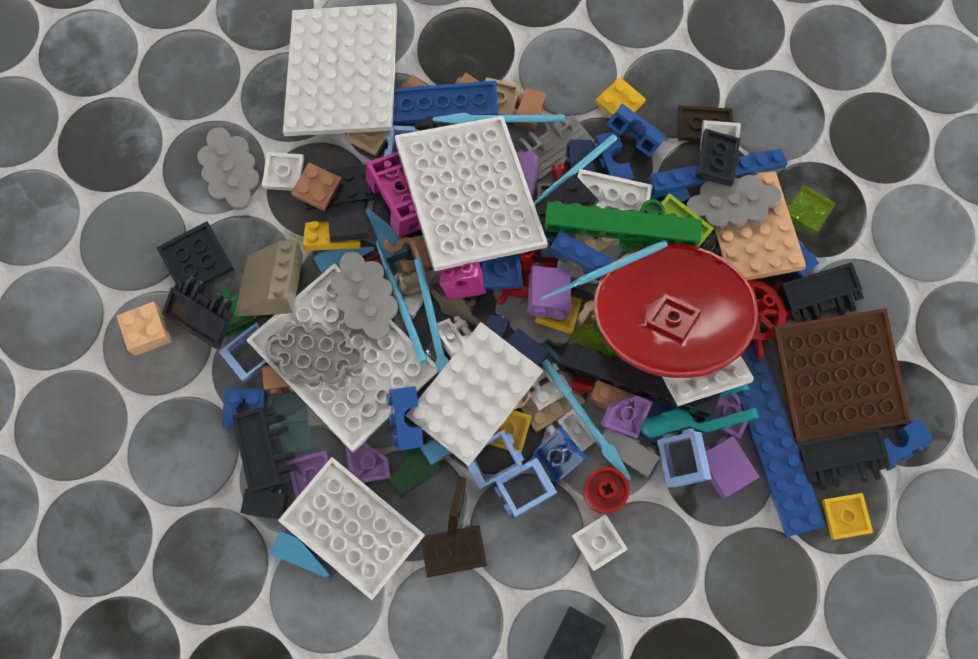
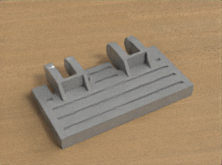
[517,112,595,183]

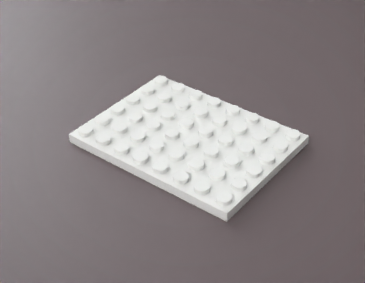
[283,3,397,136]
[395,116,548,271]
[246,263,438,452]

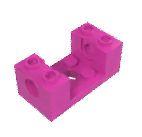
[366,151,421,238]
[440,261,486,300]

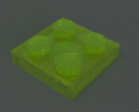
[788,185,836,235]

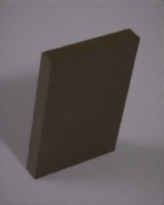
[678,105,733,142]
[447,476,467,537]
[421,525,487,578]

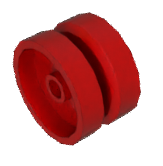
[583,467,630,515]

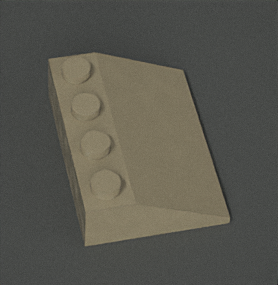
[235,240,303,316]

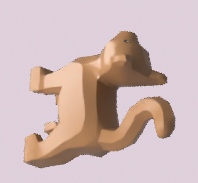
[384,236,433,275]

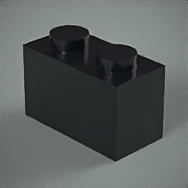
[240,488,289,520]

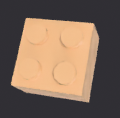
[116,302,172,356]

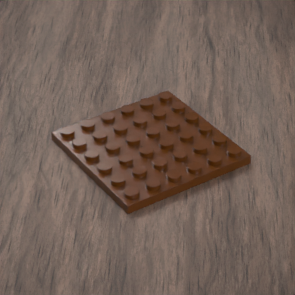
[772,308,911,443]

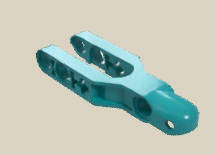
[641,384,759,438]

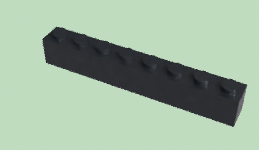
[560,343,721,420]

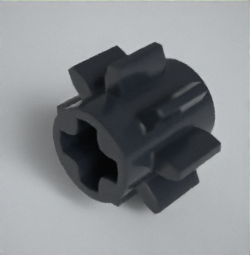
[698,237,720,255]

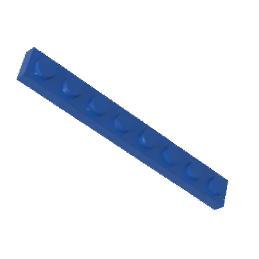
[648,149,788,194]

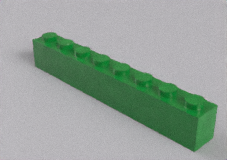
[544,201,702,247]

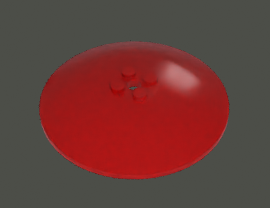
[594,244,758,378]

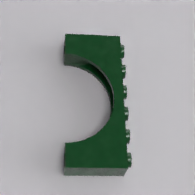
[390,411,442,497]

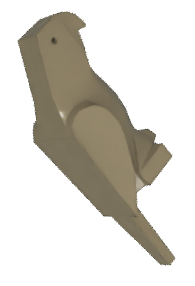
[392,270,440,297]
[429,282,486,326]

